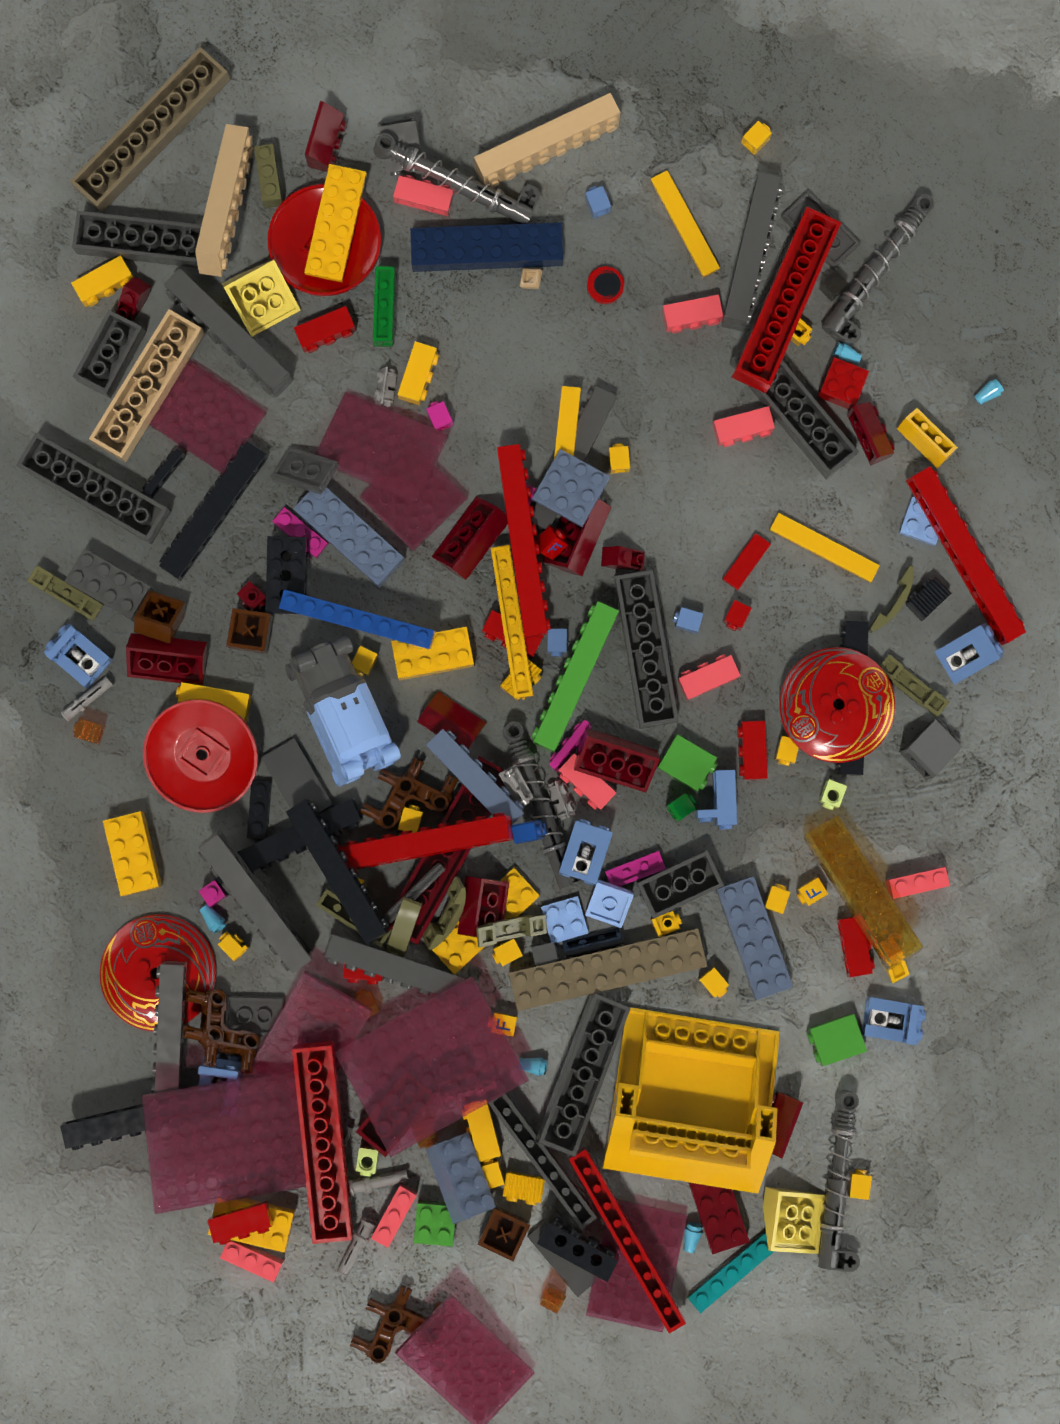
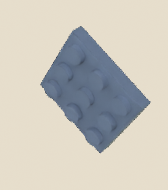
[532,449,611,528]

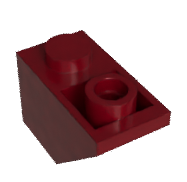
[115,276,151,322]
[601,546,645,571]

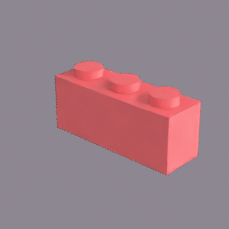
[393,175,454,217]
[662,295,723,333]
[712,406,775,447]
[677,654,741,701]
[558,753,616,810]
[885,867,950,899]
[371,1183,418,1248]
[220,1240,284,1283]

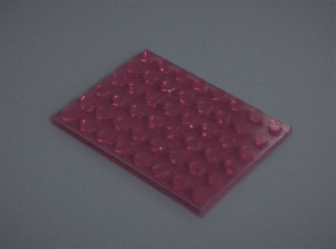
[334,976,529,1157]
[141,1070,306,1214]

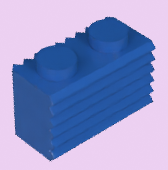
[511,819,547,844]

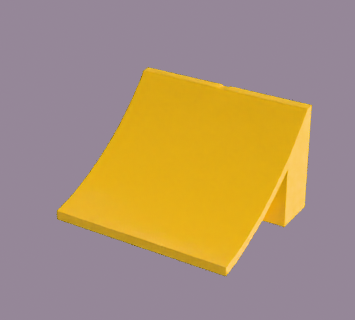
[603,1007,780,1194]

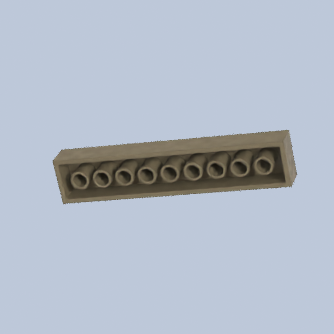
[70,47,230,213]
[509,928,707,1011]

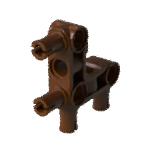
[360,757,459,829]
[182,989,260,1074]
[349,1285,448,1363]

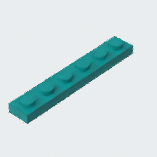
[687,1231,774,1314]

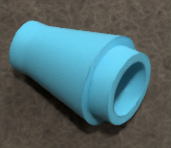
[832,342,862,365]
[974,379,1004,405]
[200,904,226,934]
[518,1057,548,1077]
[683,1222,703,1253]

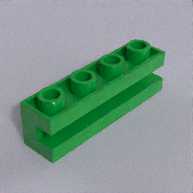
[373,266,396,347]

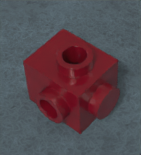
[237,581,266,612]

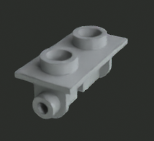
[374,366,397,408]
[498,764,534,806]
[547,780,576,821]

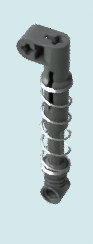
[373,133,540,224]
[822,194,935,346]
[503,721,587,889]
[818,1090,860,1272]

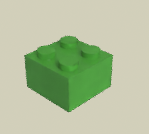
[414,1200,455,1247]

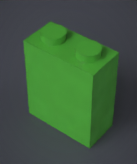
[657,734,718,792]
[807,1013,867,1066]

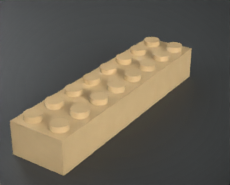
[474,93,621,188]
[195,124,254,277]
[89,309,205,463]

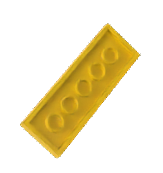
[304,164,367,282]
[432,868,540,975]

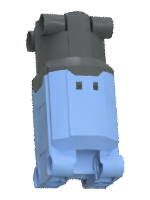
[285,636,401,787]

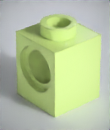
[819,779,847,810]
[356,1145,379,1176]

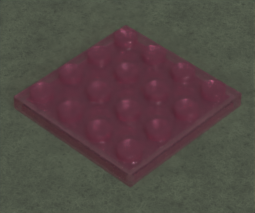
[360,445,467,551]

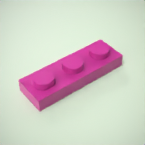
[272,507,328,558]
[549,719,592,772]
[605,851,666,887]

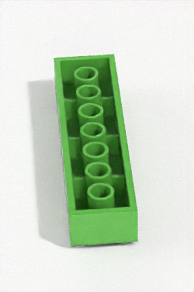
[532,601,619,753]

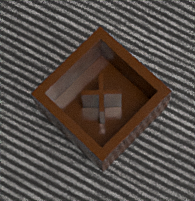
[134,591,185,643]
[226,608,273,654]
[478,1206,530,1261]

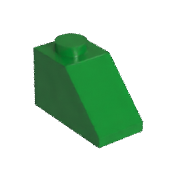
[666,793,697,822]

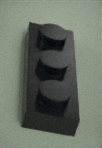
[142,448,186,499]
[247,780,271,839]
[562,928,623,958]

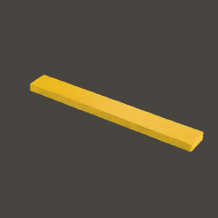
[491,545,533,699]

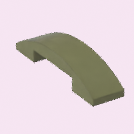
[27,565,103,621]
[869,565,914,633]
[880,654,950,717]
[422,876,466,950]
[386,897,422,958]
[476,914,547,947]

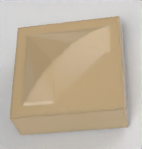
[520,268,542,289]

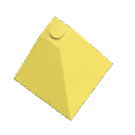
[221,259,301,337]
[763,1187,826,1254]

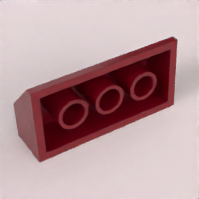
[432,496,508,580]
[542,499,611,576]
[126,633,207,686]
[574,728,660,793]

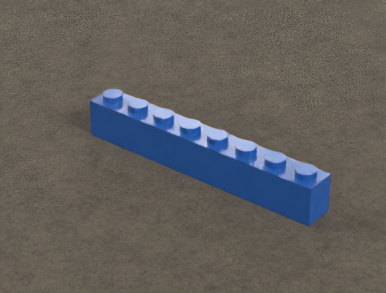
[279,590,436,649]

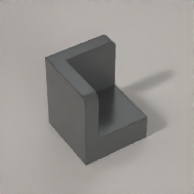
[531,942,558,966]

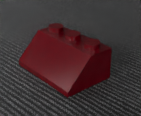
[305,101,347,172]
[847,402,895,466]
[417,692,487,750]
[457,876,509,937]
[772,1091,803,1159]

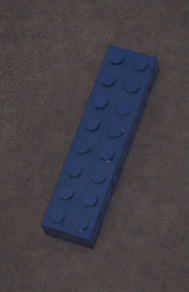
[410,223,563,272]

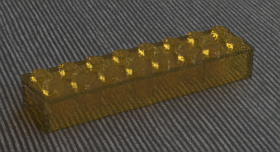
[804,815,923,971]

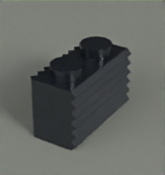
[906,577,952,621]

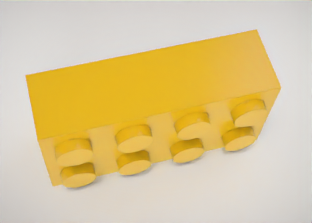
[391,627,474,681]
[103,811,162,896]
[208,1192,296,1252]

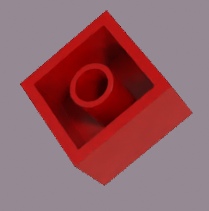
[817,357,869,410]

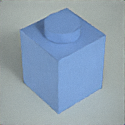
[585,186,611,219]
[673,607,703,634]
[547,629,567,657]

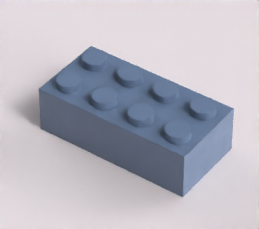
[426,1132,496,1224]

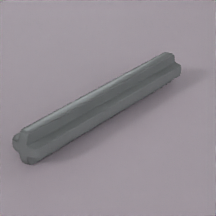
[384,863,445,923]

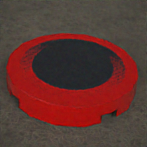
[587,266,624,305]

